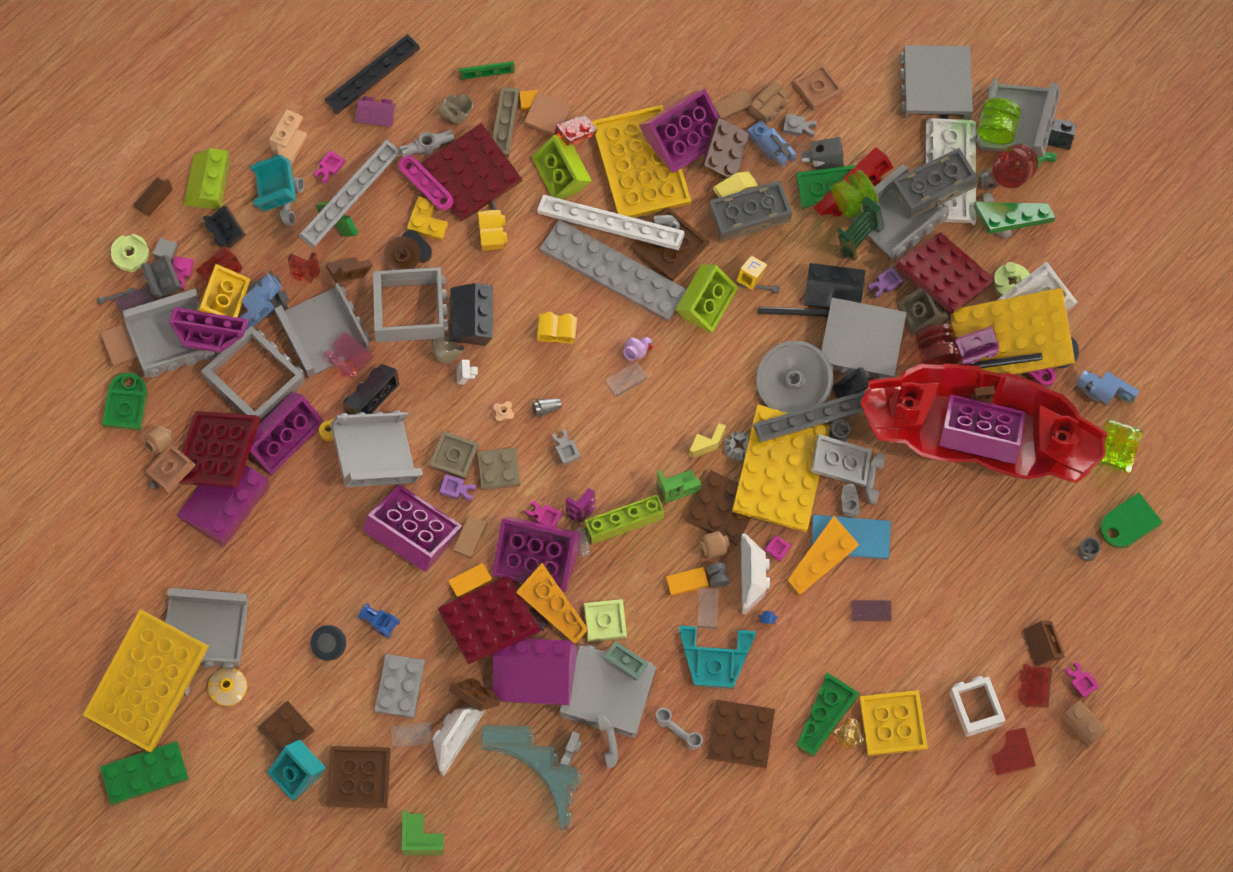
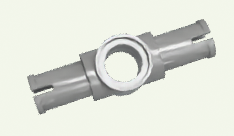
[399,129,454,158]

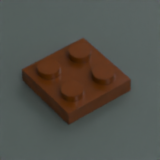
[449,678,502,711]
[258,701,314,753]

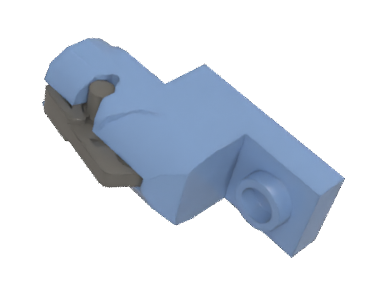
[747,120,797,167]
[239,274,282,330]
[1075,370,1139,405]

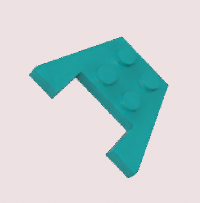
[679,626,756,689]

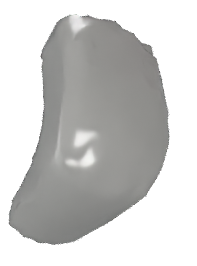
[841,484,860,517]

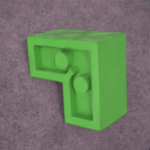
[656,470,701,504]
[402,811,444,856]

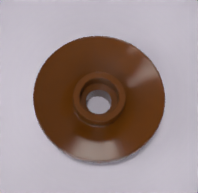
[384,236,421,270]

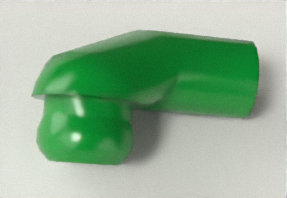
[1031,152,1057,167]

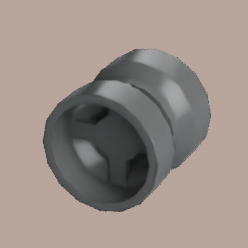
[830,419,850,442]
[1078,537,1100,562]
[707,563,730,588]

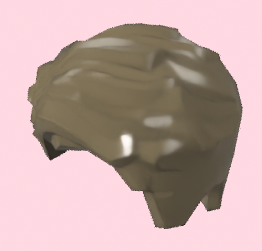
[440,93,474,124]
[432,336,465,364]

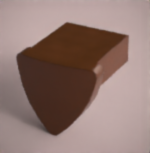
[970,386,995,404]

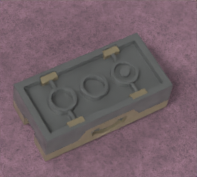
[893,148,977,219]
[709,181,792,242]

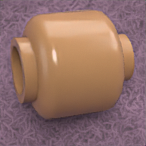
[144,426,173,454]
[700,531,730,559]

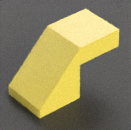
[713,171,758,198]
[689,423,726,458]

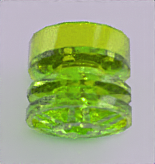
[977,97,1022,145]
[831,170,879,219]

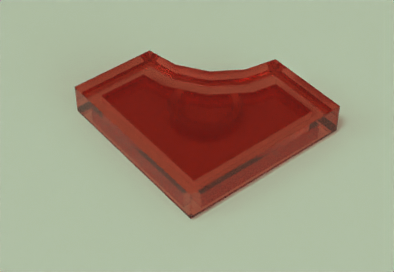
[991,727,1036,776]

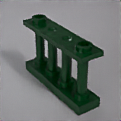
[837,196,884,261]

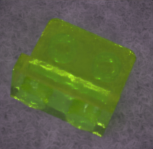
[1099,420,1144,473]

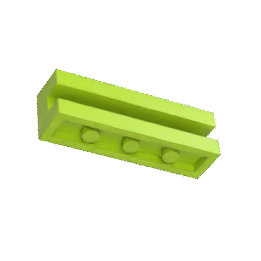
[585,494,664,545]

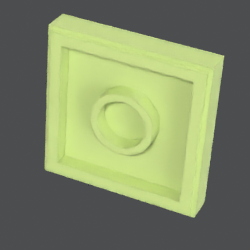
[584,599,627,642]

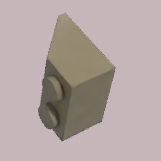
[898,288,951,335]

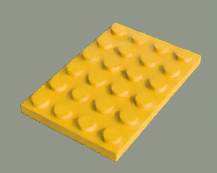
[592,105,691,218]
[950,288,1075,375]
[732,405,831,533]
[83,609,210,753]

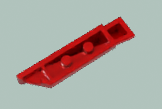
[813,147,894,217]

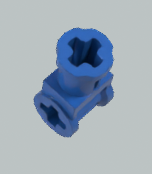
[358,603,400,639]

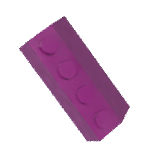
[249,391,325,475]

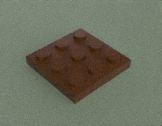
[630,207,710,281]
[685,470,752,546]
[707,700,775,768]
[327,746,391,809]

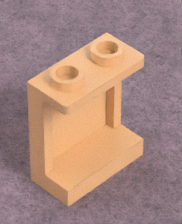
[269,110,307,165]

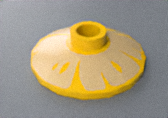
[207,668,247,706]

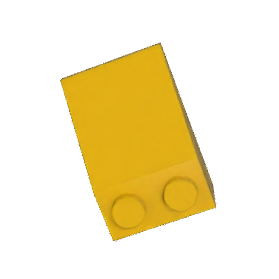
[196,264,251,317]

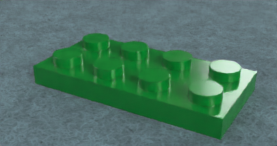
[100,741,189,806]

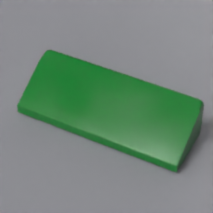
[459,61,515,80]

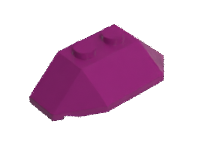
[169,307,249,353]

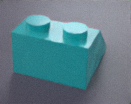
[267,740,326,801]

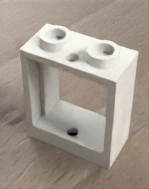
[949,676,1006,737]

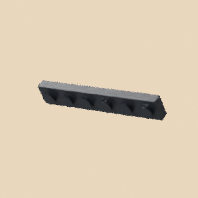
[325,34,420,114]

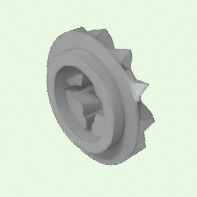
[724,431,749,461]

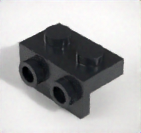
[1047,118,1076,150]
[203,205,246,249]

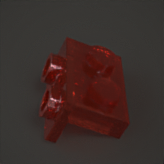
[552,115,598,145]
[196,248,243,283]
[287,252,320,284]
[1018,664,1052,708]

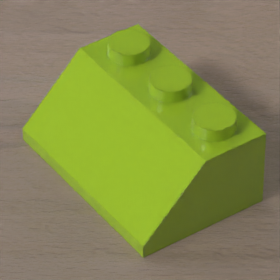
[531,135,592,199]
[184,148,231,210]
[675,264,738,333]

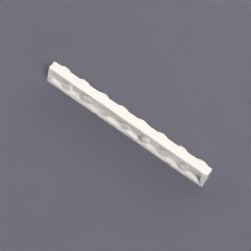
[537,195,685,250]

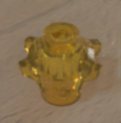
[833,719,864,749]

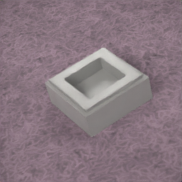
[153,238,178,261]

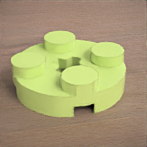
[111,234,150,272]
[994,262,1030,297]

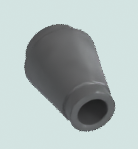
[532,398,562,418]

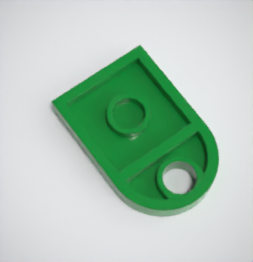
[102,373,148,430]
[1100,492,1163,549]

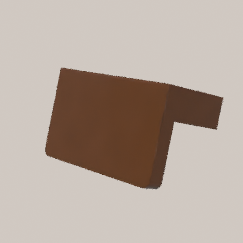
[134,177,173,217]
[326,257,373,283]
[1023,621,1065,666]

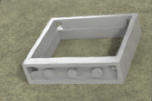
[373,267,448,343]
[201,326,305,424]

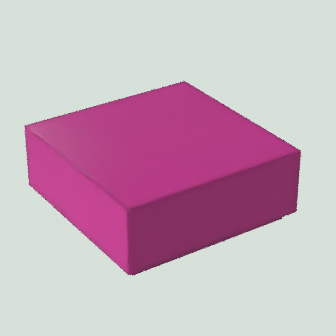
[764,535,792,562]

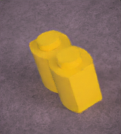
[478,210,508,251]
[537,312,577,344]

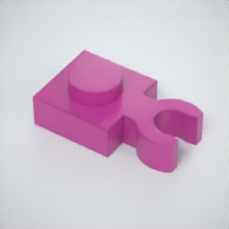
[314,150,346,184]
[173,256,194,291]
[526,501,562,527]
[1065,662,1100,699]

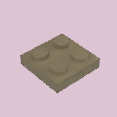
[429,431,479,480]
[478,448,520,490]

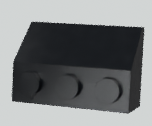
[804,263,866,309]
[449,283,493,346]
[343,364,400,415]

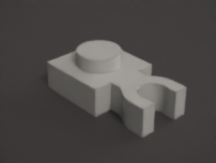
[783,114,817,137]
[552,429,581,466]
[560,732,582,769]

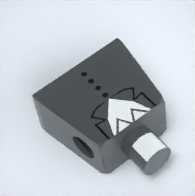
[801,137,844,170]

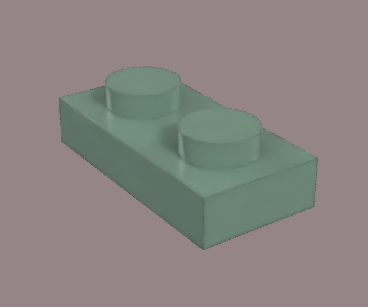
[604,641,648,680]

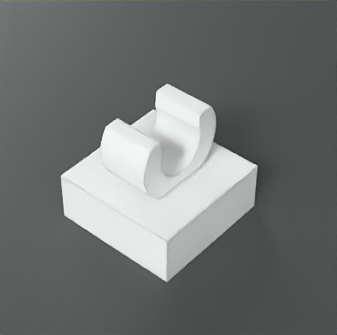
[456,360,478,385]

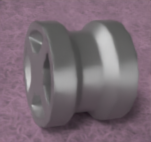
[978,168,1000,190]

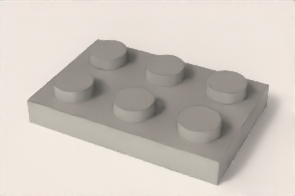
[810,434,872,487]
[375,654,425,719]

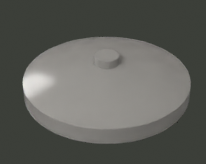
[757,341,833,413]

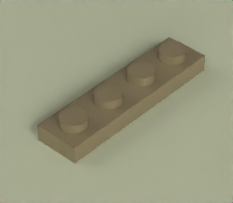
[493,87,520,157]

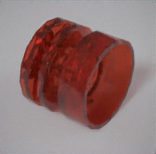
[992,143,1039,189]
[915,324,962,365]

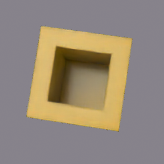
[737,256,767,290]

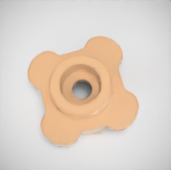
[493,401,514,421]

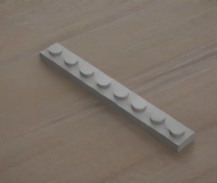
[299,140,400,248]

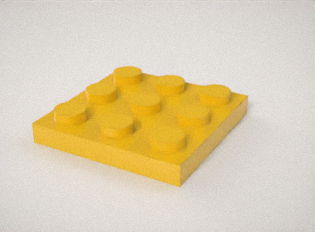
[859,690,928,756]

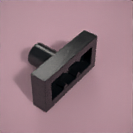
[832,367,869,399]

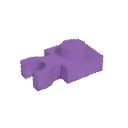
[868,267,903,299]
[439,474,476,502]

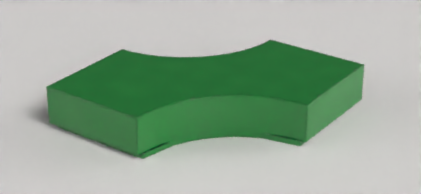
[315,202,358,237]

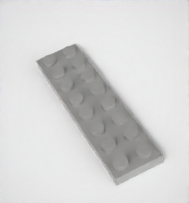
[540,219,687,322]

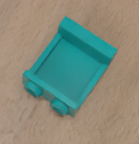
[250,155,296,212]

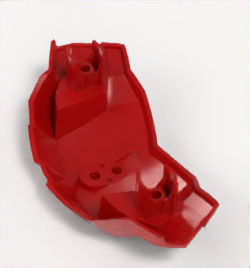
[861,363,1107,483]

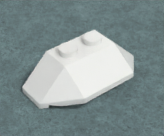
[741,534,770,614]
[432,706,486,777]

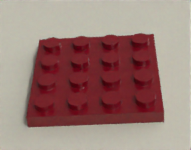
[420,123,523,222]
[896,232,994,315]
[178,411,261,489]
[438,576,540,665]

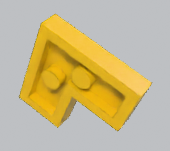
[407,196,448,241]

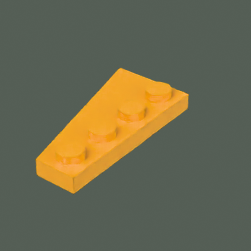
[787,516,859,595]
[516,563,588,644]

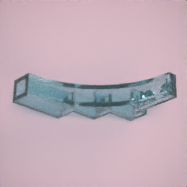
[482,725,581,831]

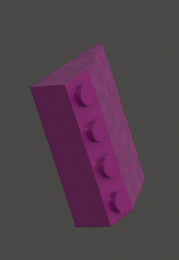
[639,89,719,173]
[939,394,1025,464]
[177,465,270,547]
[363,485,462,572]
[492,517,582,592]
[493,639,578,705]

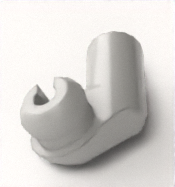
[654,215,680,230]

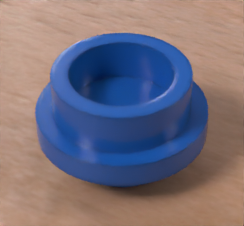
[758,611,778,624]

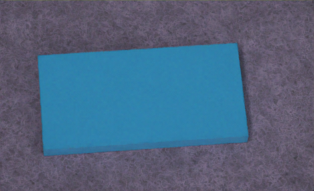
[811,515,891,560]

